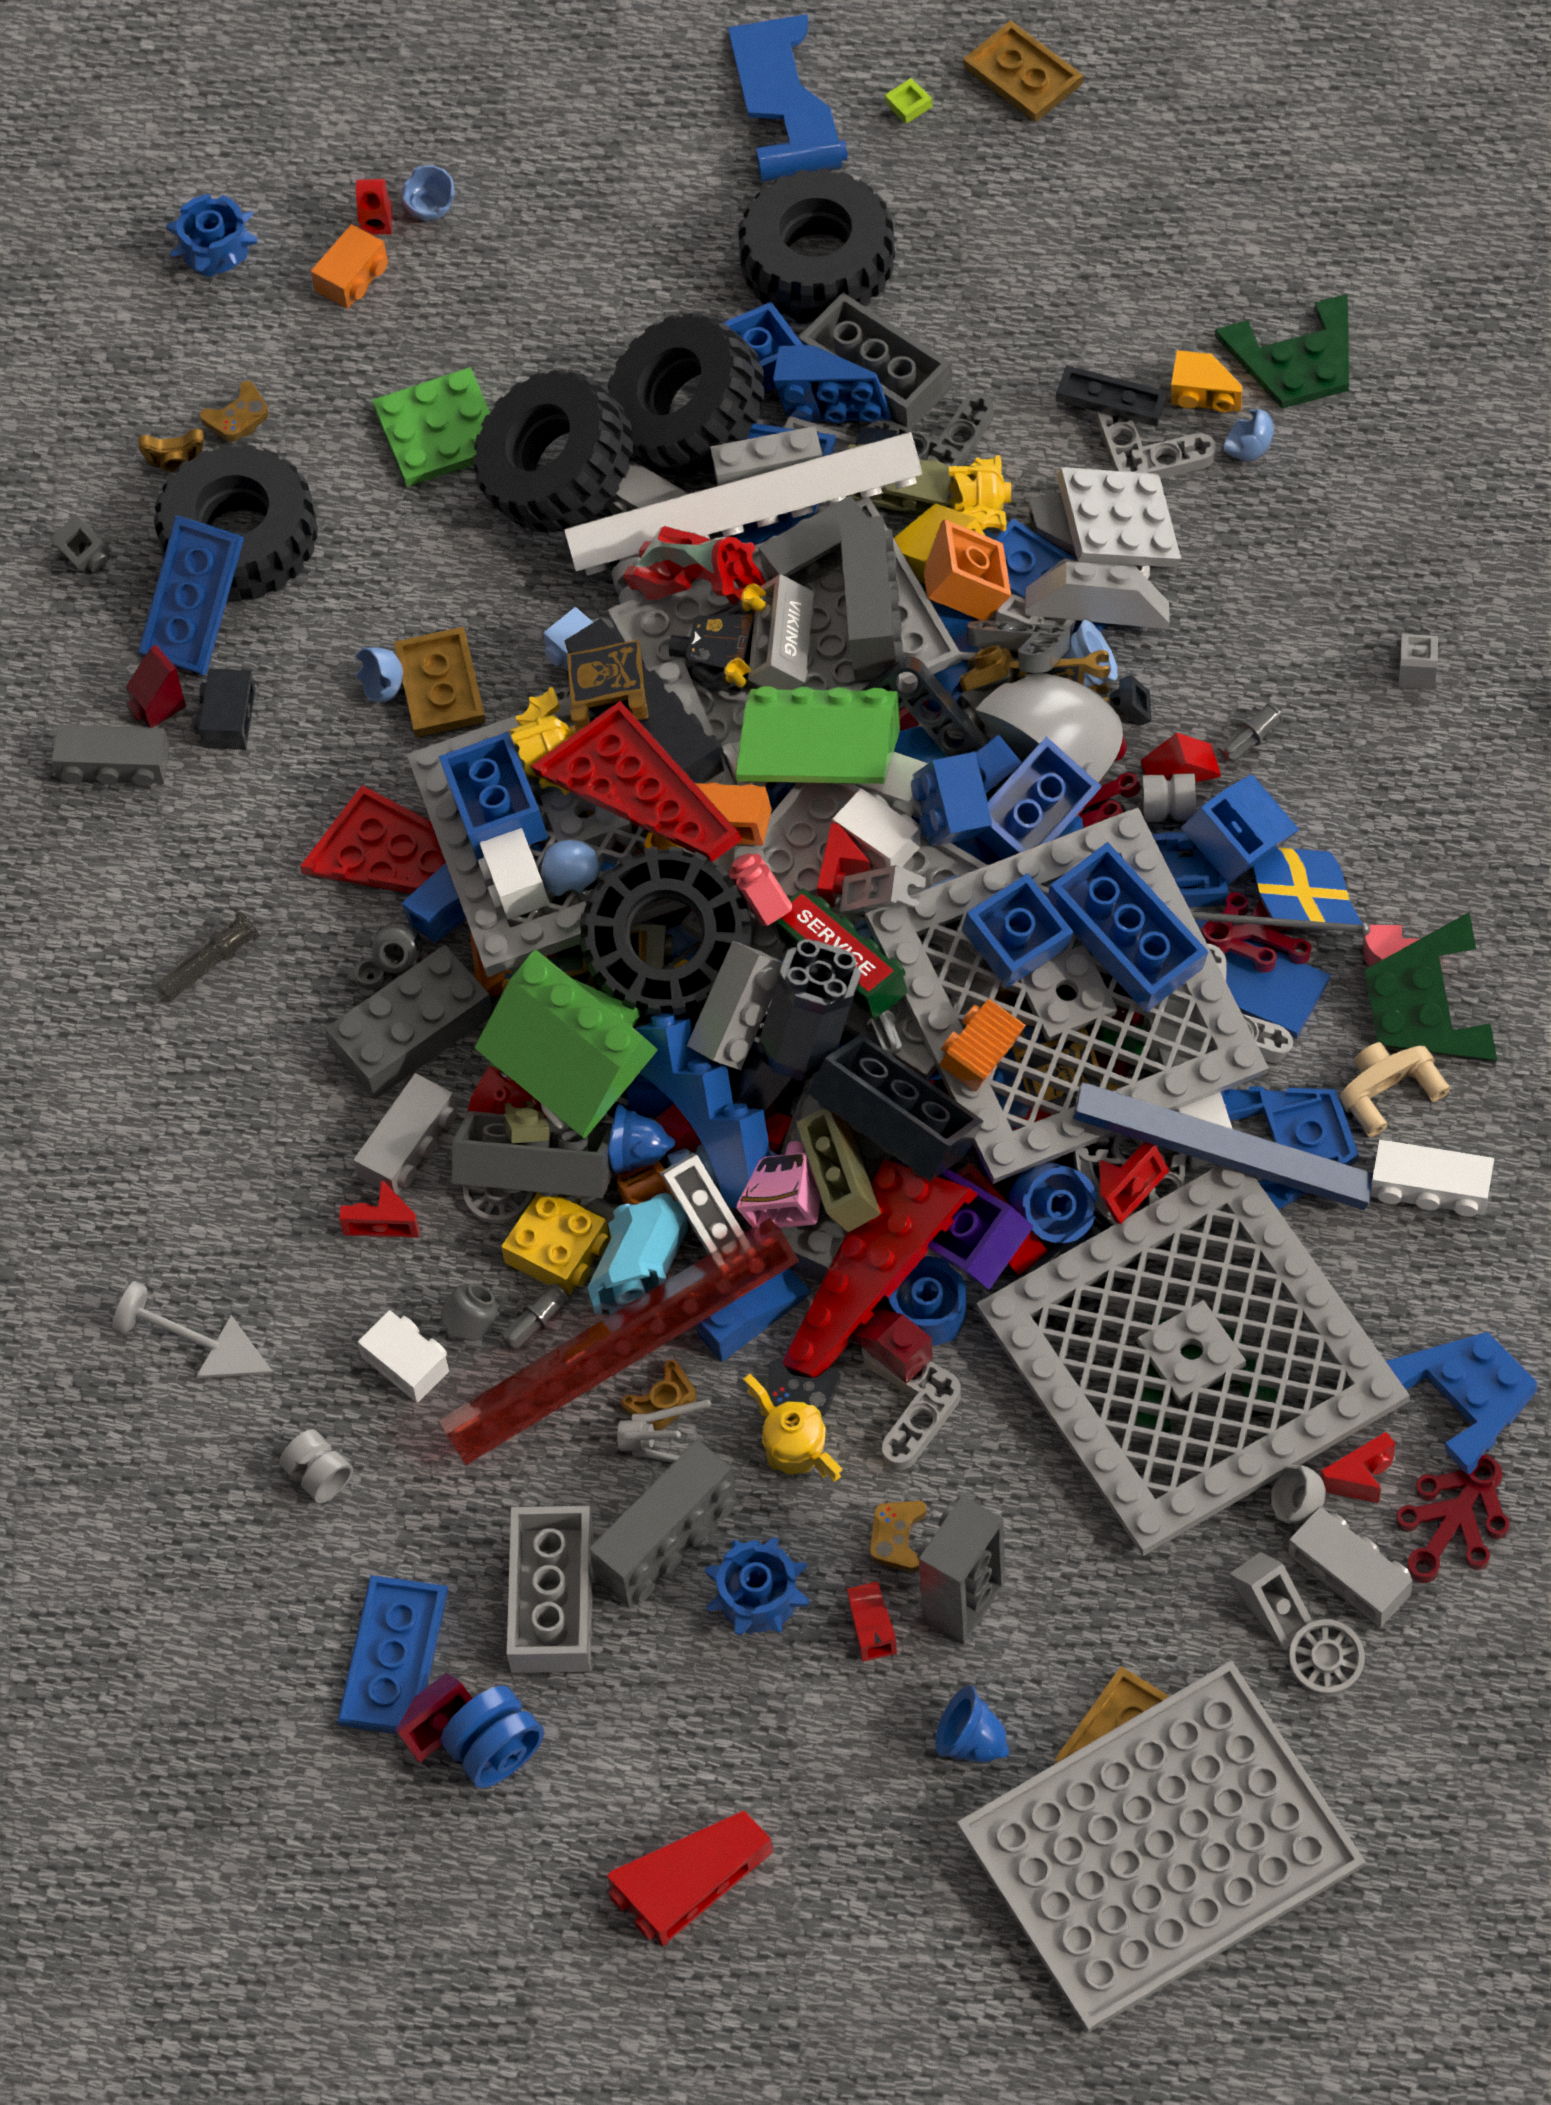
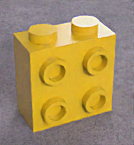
[893,503,985,584]
[501,1192,611,1296]

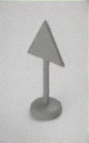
[112,1281,273,1378]

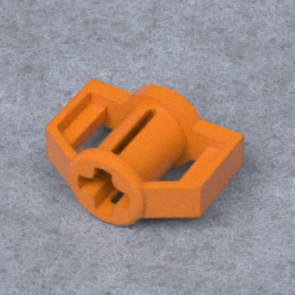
[616,1162,676,1205]

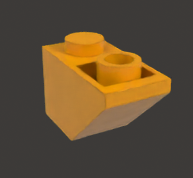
[1171,350,1243,412]

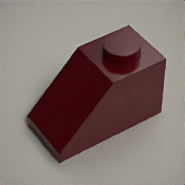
[126,645,186,728]
[850,1308,933,1384]
[396,1672,473,1763]

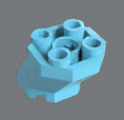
[588,1193,688,1317]

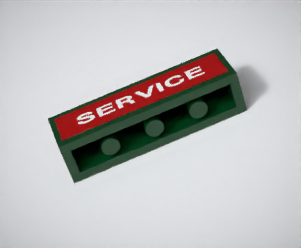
[772,888,908,1020]

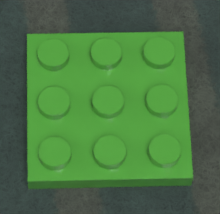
[372,367,490,487]

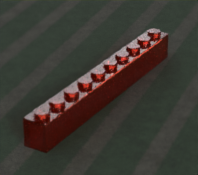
[438,1218,799,1465]

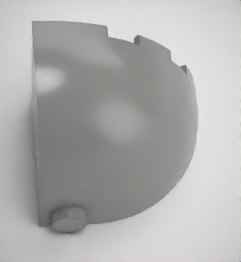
[975,673,1123,782]

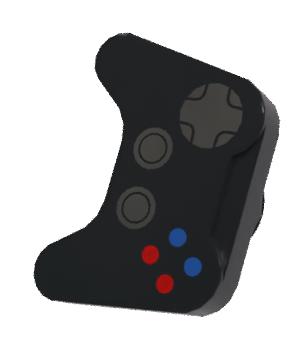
[769,1360,840,1417]

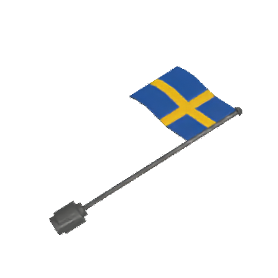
[1046,847,1370,936]

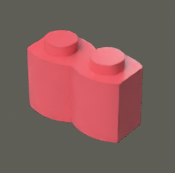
[729,853,792,926]

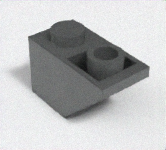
[1029,492,1077,559]

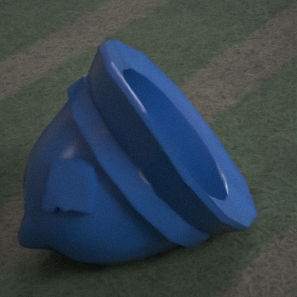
[608,1104,675,1175]
[936,1686,1009,1763]

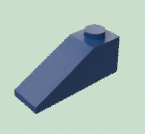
[695,1265,811,1362]

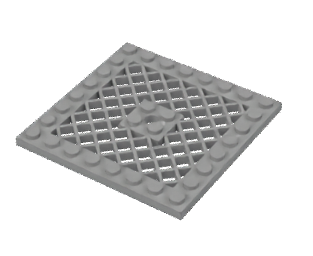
[407,657,769,977]
[864,807,1269,1184]
[976,1165,1410,1556]

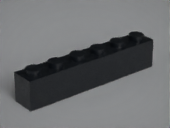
[564,618,725,784]

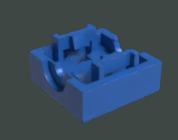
[1152,832,1228,908]

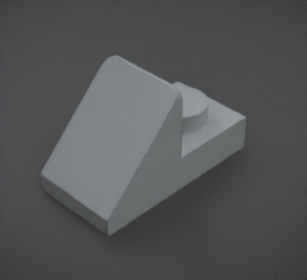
[1398,634,1438,689]

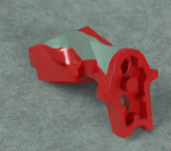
[623,526,767,614]

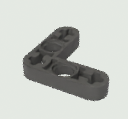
[868,394,994,479]
[967,620,1070,673]

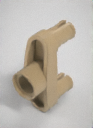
[1339,1042,1451,1138]

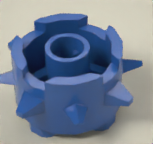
[166,194,258,277]
[705,1537,809,1636]

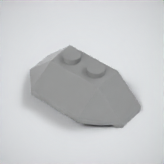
[1025,559,1170,629]

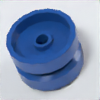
[440,1685,545,1788]

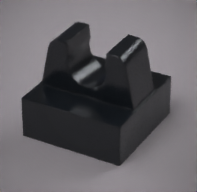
[1109,675,1152,726]

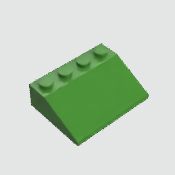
[736,686,900,784]
[474,949,658,1139]

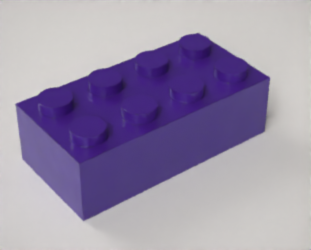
[897,1160,1034,1290]

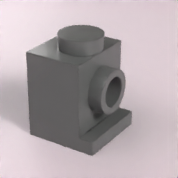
[51,514,111,574]

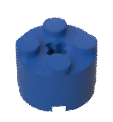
[1008,1162,1097,1243]
[889,1256,967,1346]

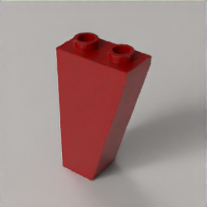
[607,1810,773,1946]

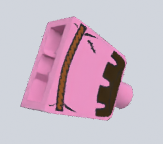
[736,1141,821,1230]

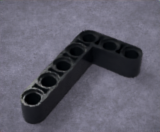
[860,657,1014,797]

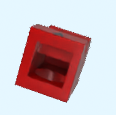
[356,178,393,235]
[846,1581,897,1662]

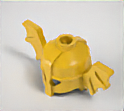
[949,455,1011,531]
[509,687,576,795]
[743,1373,842,1482]

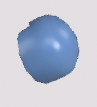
[401,165,455,222]
[1223,409,1274,462]
[355,647,403,703]
[541,840,599,897]

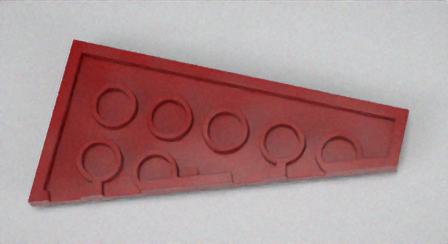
[531,701,742,862]
[300,785,503,908]
[782,1159,978,1378]

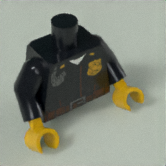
[669,583,766,693]

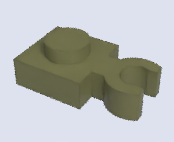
[504,1101,549,1143]

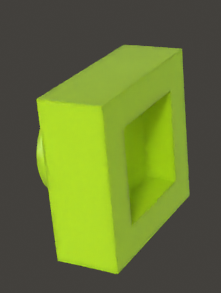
[885,78,933,124]

